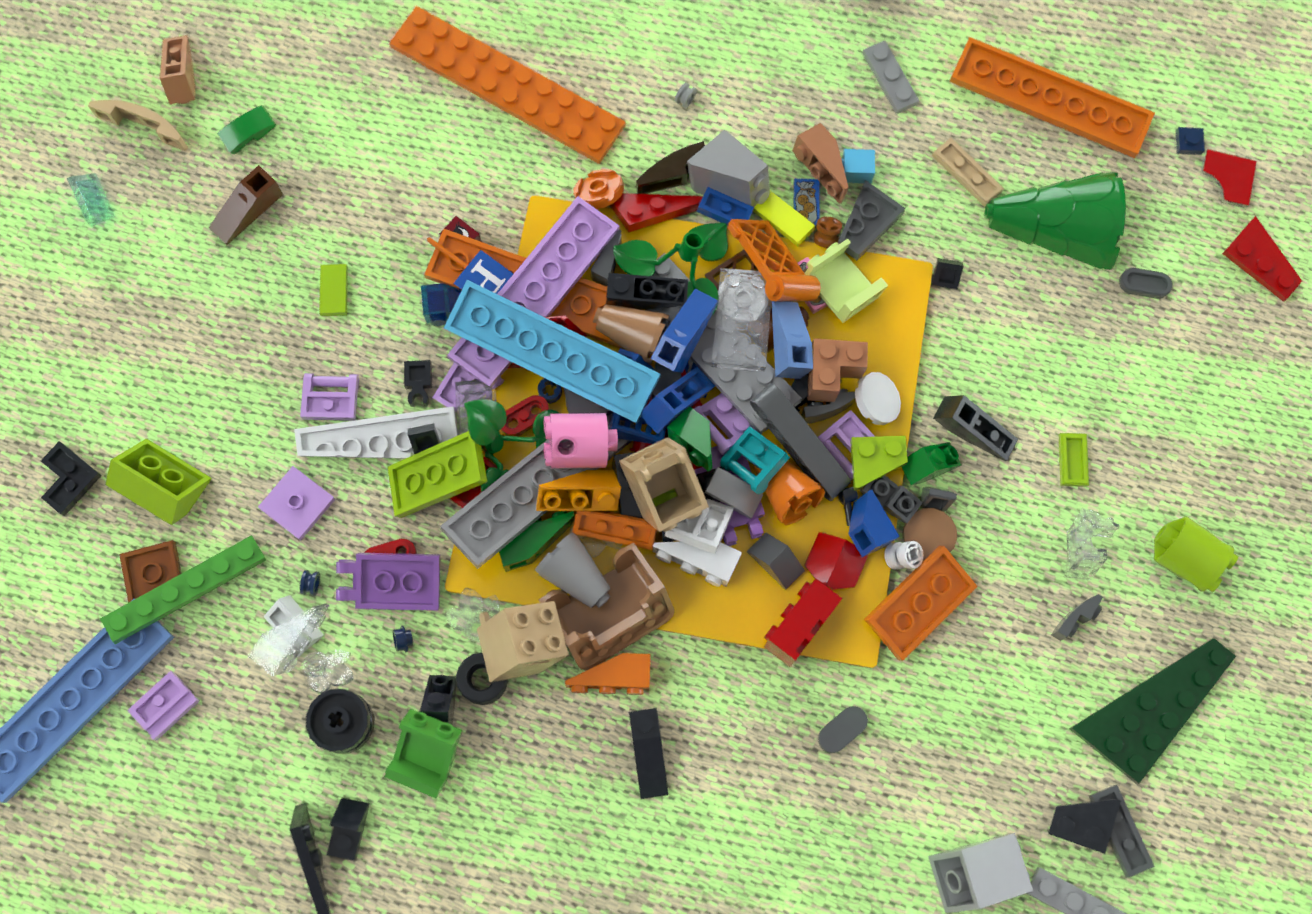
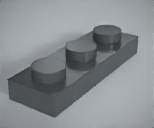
[1089,785,1155,878]

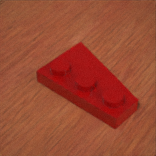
[1222,215,1302,302]

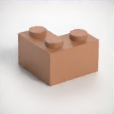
[808,338,868,402]

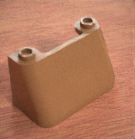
[538,542,674,670]

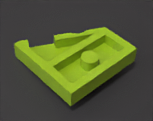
[850,436,908,490]

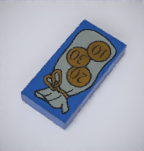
[793,179,820,229]

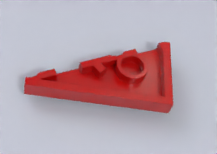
[609,193,703,233]

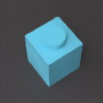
[841,149,875,184]

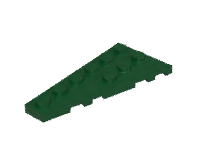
[1069,638,1236,784]

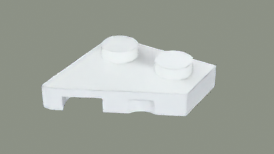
[665,499,734,554]

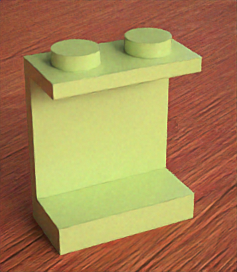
[805,239,888,323]

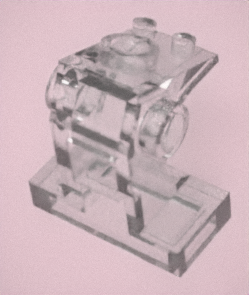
[1064,508,1119,580]

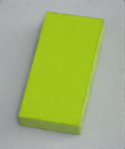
[319,264,348,316]
[1058,433,1089,487]

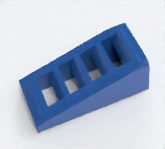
[609,412,666,444]

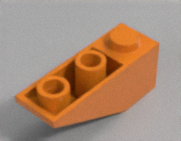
[565,653,650,695]

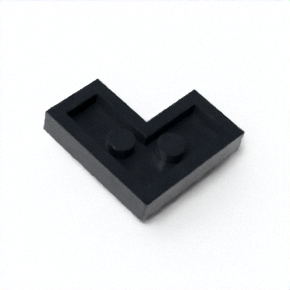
[41,441,102,516]

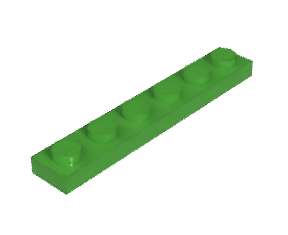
[100,535,266,644]

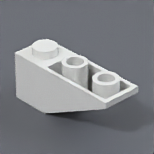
[653,542,742,587]

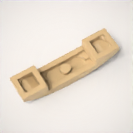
[88,100,188,151]

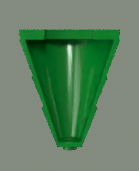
[984,172,1126,270]

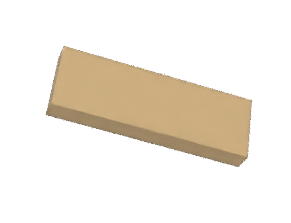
[932,137,1004,207]

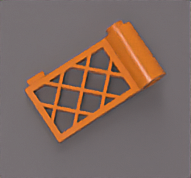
[727,219,821,302]

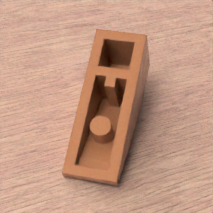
[160,35,196,105]

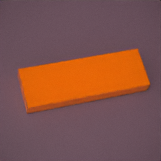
[572,511,657,550]

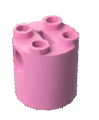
[544,413,618,468]

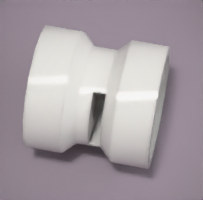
[885,541,924,569]

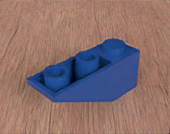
[651,289,719,373]

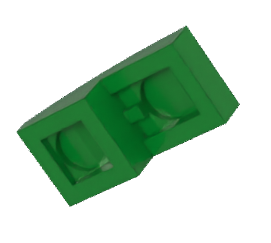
[217,105,276,154]

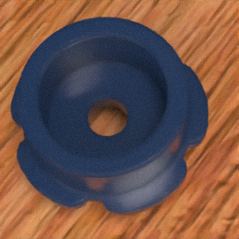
[393,625,413,653]

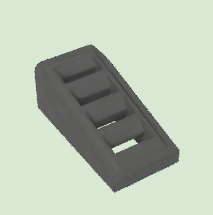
[591,230,622,286]
[920,487,957,512]

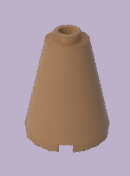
[593,304,670,365]

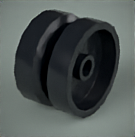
[306,689,374,754]

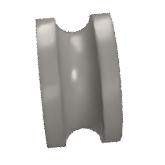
[674,82,697,109]

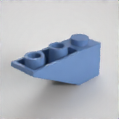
[772,301,813,379]

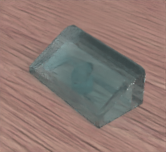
[67,173,116,227]

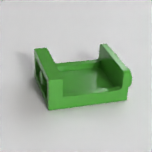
[384,709,462,799]

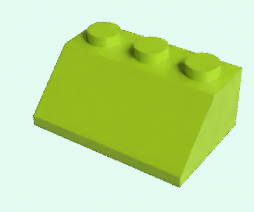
[105,439,211,525]

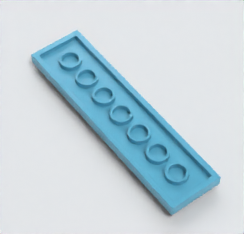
[444,280,661,423]

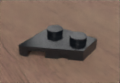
[1048,798,1121,854]

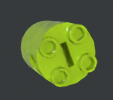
[1154,516,1238,592]

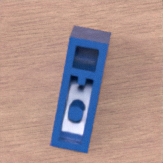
[640,367,715,434]

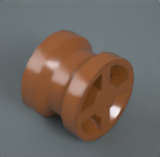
[814,216,842,248]

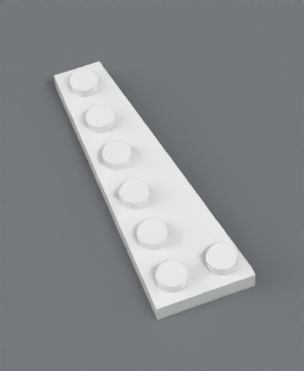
[294,406,458,459]

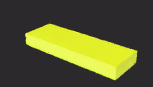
[753,191,815,247]

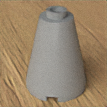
[535,532,611,608]

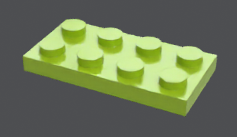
[387,431,487,518]

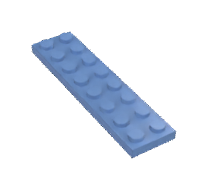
[0,599,174,803]

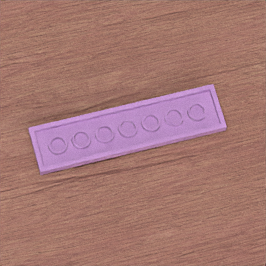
[447,196,619,389]

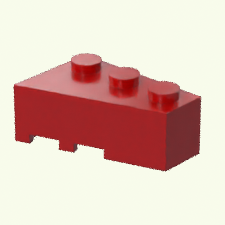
[764,578,843,667]

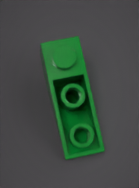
[499,511,575,572]

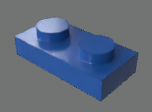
[696,187,754,231]

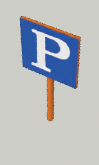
[427,237,513,294]

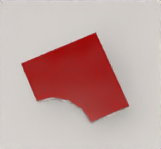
[1200,149,1257,209]

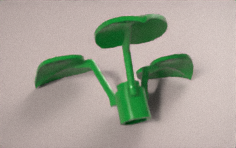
[613,223,728,316]
[464,399,561,493]

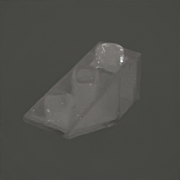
[248,603,329,676]

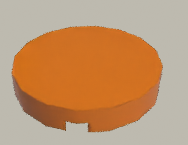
[573,169,624,209]

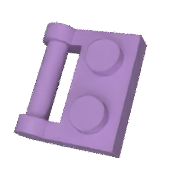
[300,373,359,421]
[694,393,755,456]
[818,410,875,481]

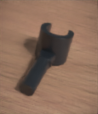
[838,487,858,526]

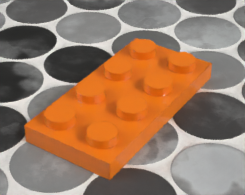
[864,546,978,661]

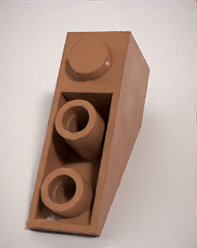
[792,123,849,204]

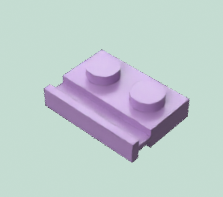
[127,671,200,741]

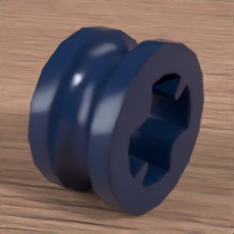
[537,378,562,404]
[300,570,320,596]

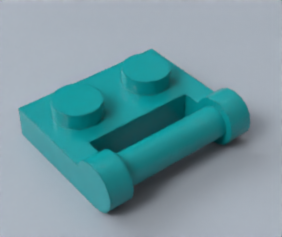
[720,426,790,494]

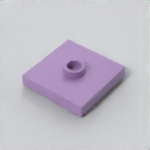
[258,466,335,541]

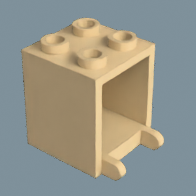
[619,437,709,532]
[477,601,569,682]

